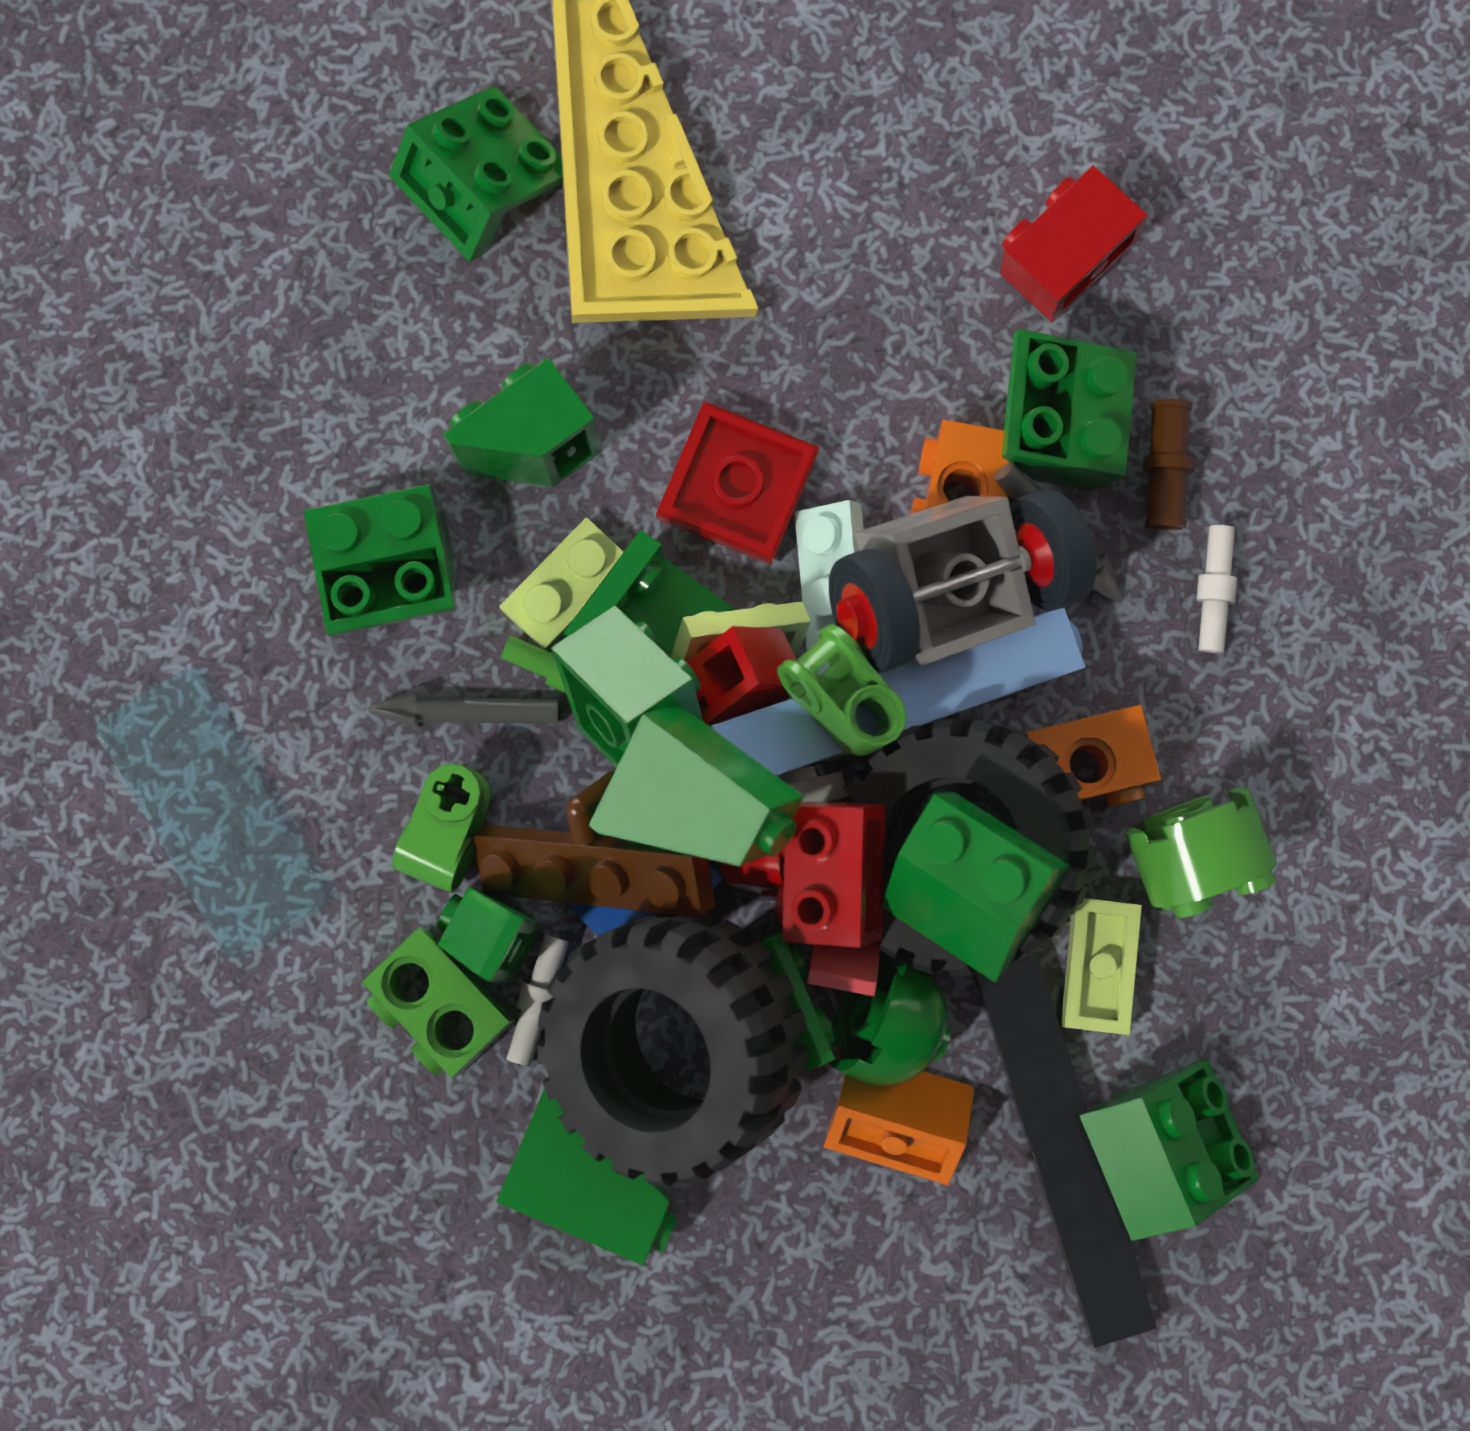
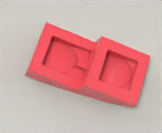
[807,941,880,996]

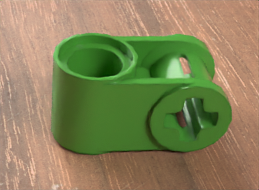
[777,624,906,756]
[392,764,493,893]

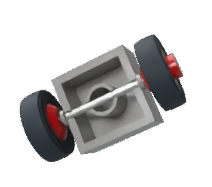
[829,490,1097,673]

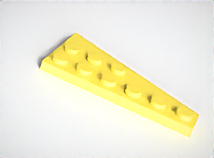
[552,0,759,323]

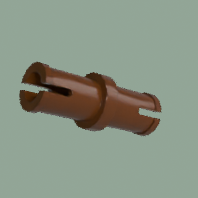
[1143,399,1194,530]

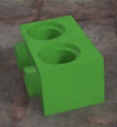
[362,927,516,1078]

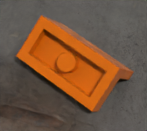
[823,1071,974,1185]

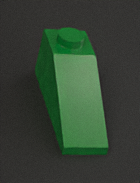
[437,887,544,982]

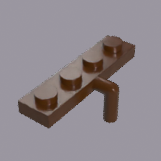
[472,771,716,918]

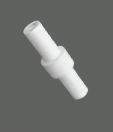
[1196,525,1237,653]
[506,935,569,1067]

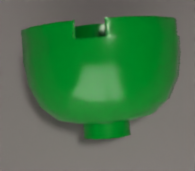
[830,950,951,1086]

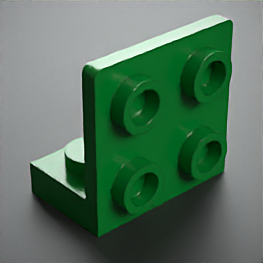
[388,87,563,262]
[563,529,736,658]

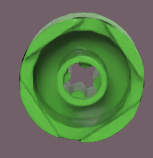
[1124,787,1277,918]

